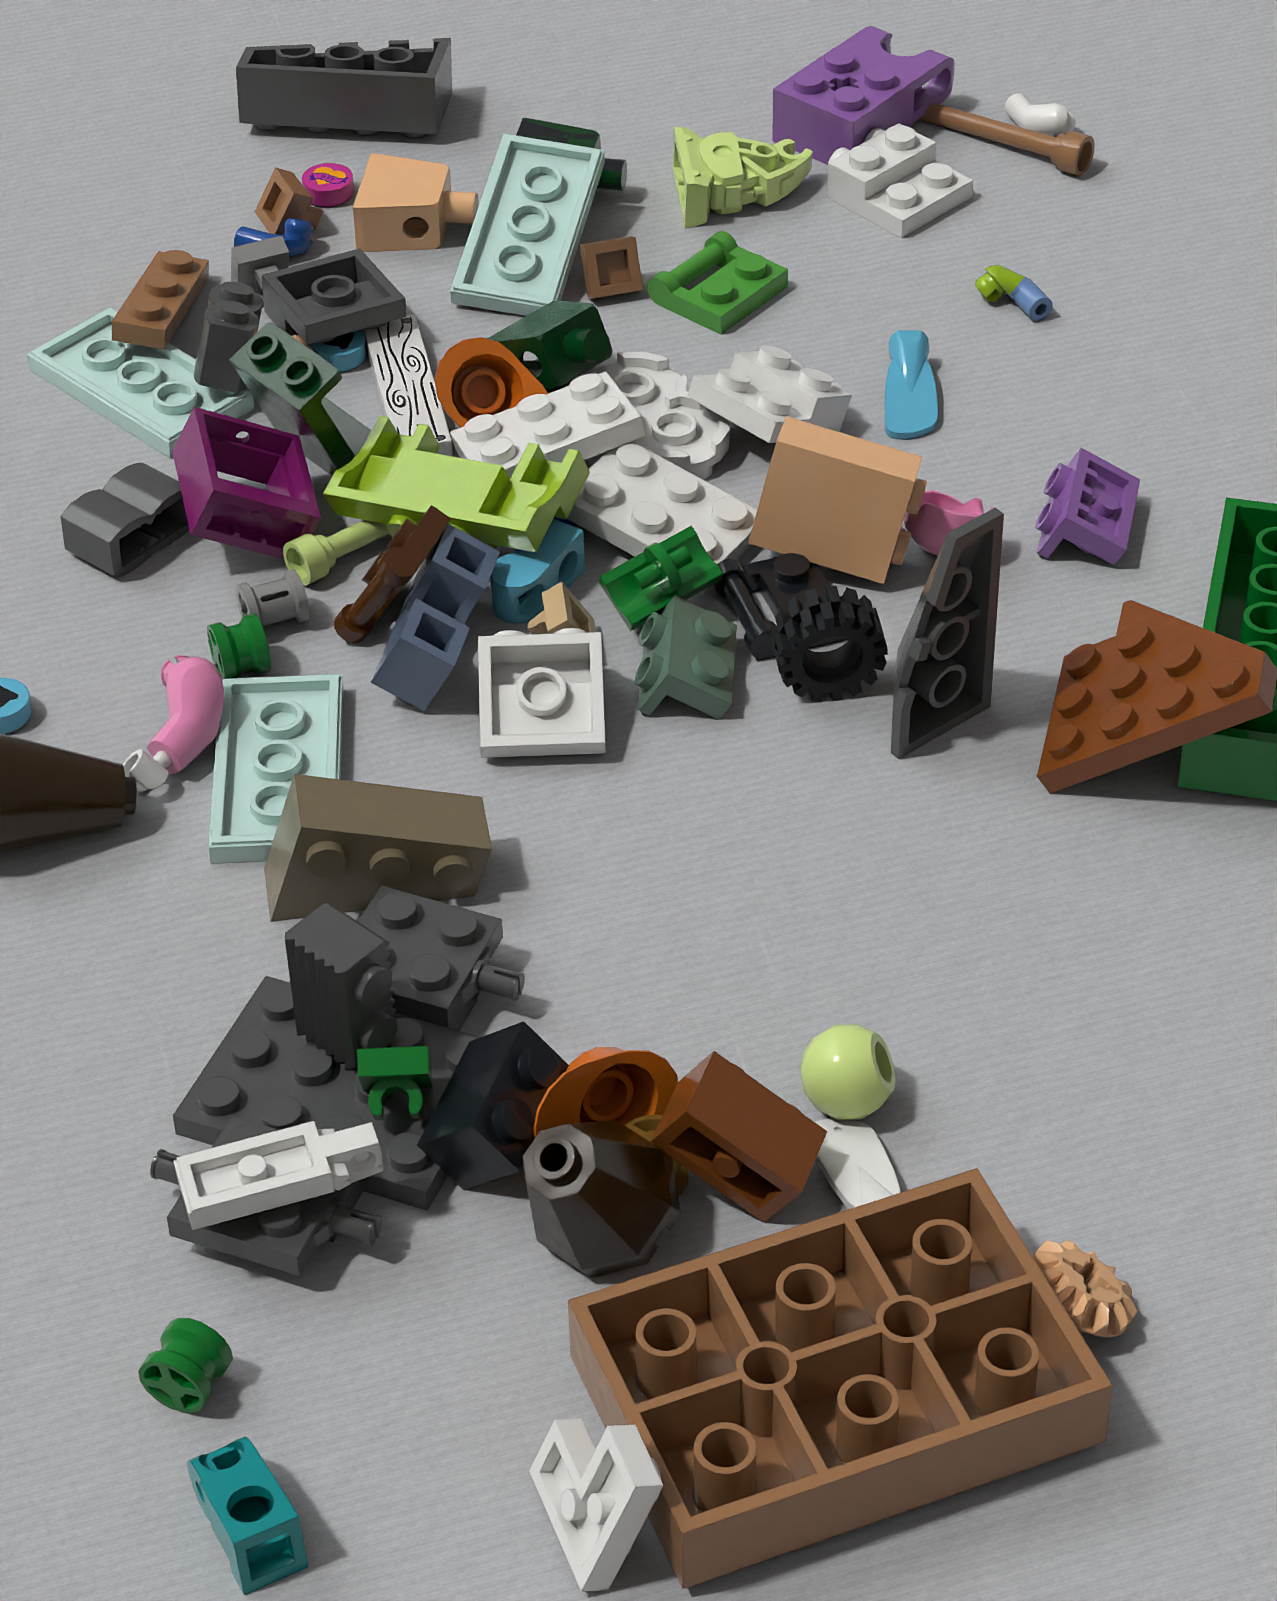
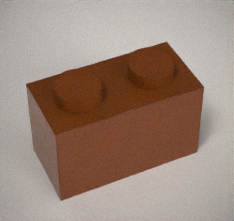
[650,1051,827,1222]

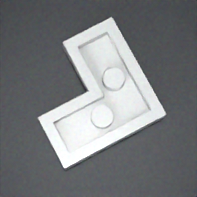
[529,1418,663,1592]

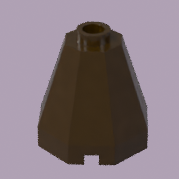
[523,1121,681,1278]

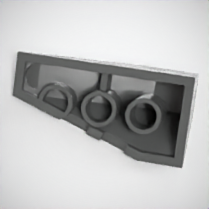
[891,508,1004,759]

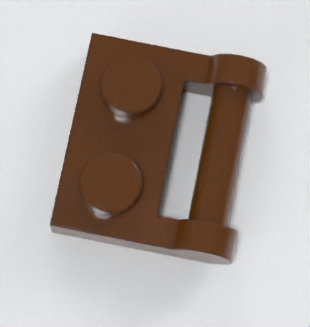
[334,505,451,643]

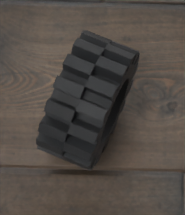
[771,586,888,702]

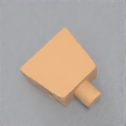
[353,153,479,252]

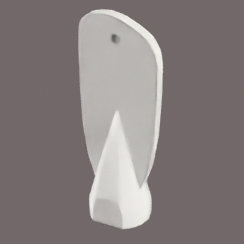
[815,1118,900,1209]

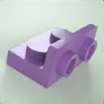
[1035,448,1140,565]

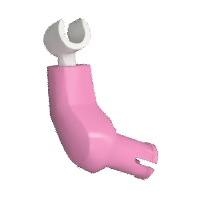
[123,655,224,792]

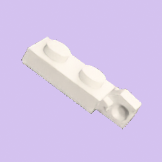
[174,1121,383,1230]

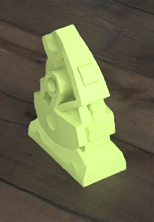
[672,127,813,228]

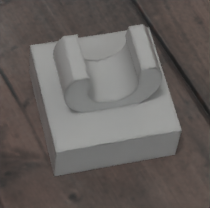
[231,236,289,307]

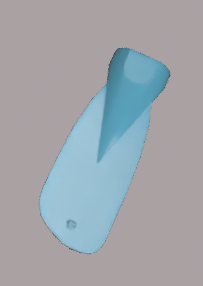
[884,330,938,440]

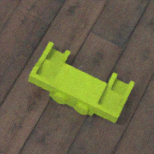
[323,416,590,552]

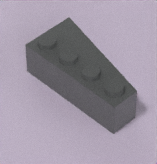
[236,38,452,138]

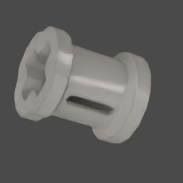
[236,569,310,627]

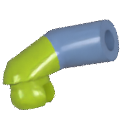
[975,264,1053,321]

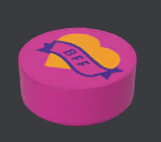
[302,163,354,207]

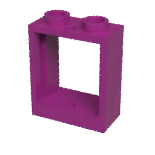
[172,407,321,559]

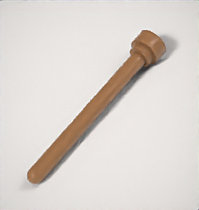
[919,103,1095,176]

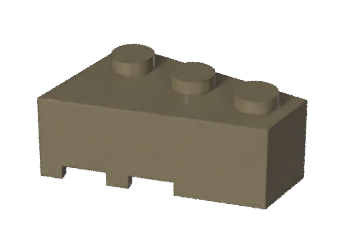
[264,774,492,922]

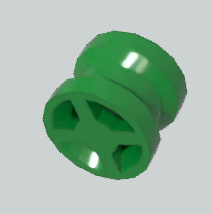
[207,613,271,679]
[138,1318,233,1413]

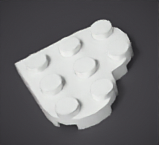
[579,352,730,480]

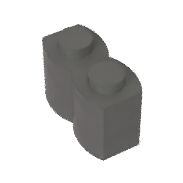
[193,282,263,393]
[60,463,189,576]

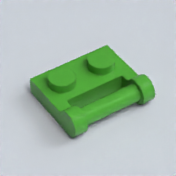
[647,231,788,334]

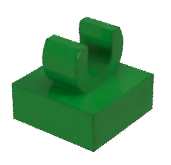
[357,1046,433,1120]

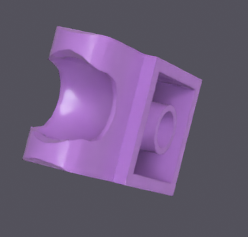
[772,26,955,165]

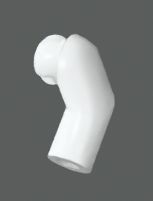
[1005,93,1076,136]

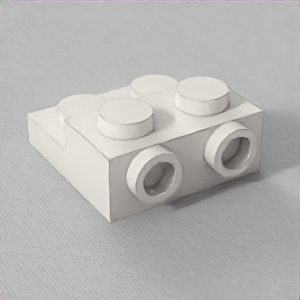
[827,123,973,238]
[687,345,852,443]
[478,628,606,758]

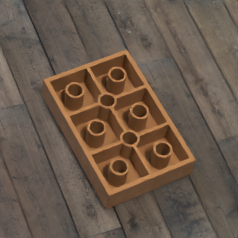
[568,1168,1113,1589]

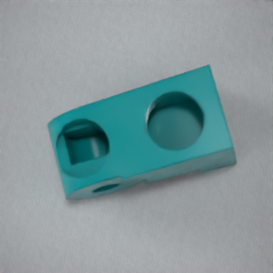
[187,1436,309,1595]

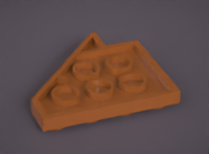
[1037,600,1277,794]

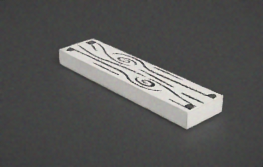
[362,314,453,456]

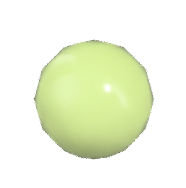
[800,1024,895,1120]

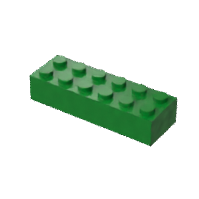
[1177,497,1277,801]

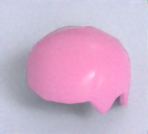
[903,490,996,556]

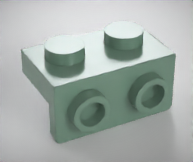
[635,595,737,720]

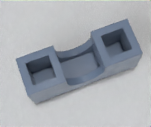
[370,524,500,711]

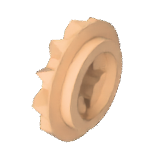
[1032,1240,1138,1337]

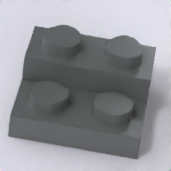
[262,248,406,344]

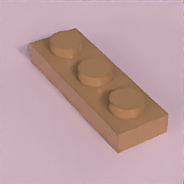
[112,250,209,350]

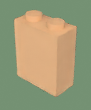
[748,416,928,584]

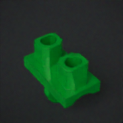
[599,525,723,631]

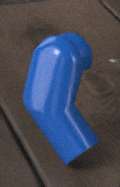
[234,218,313,257]

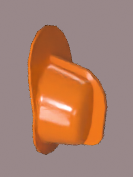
[435,337,548,428]
[533,1047,678,1137]

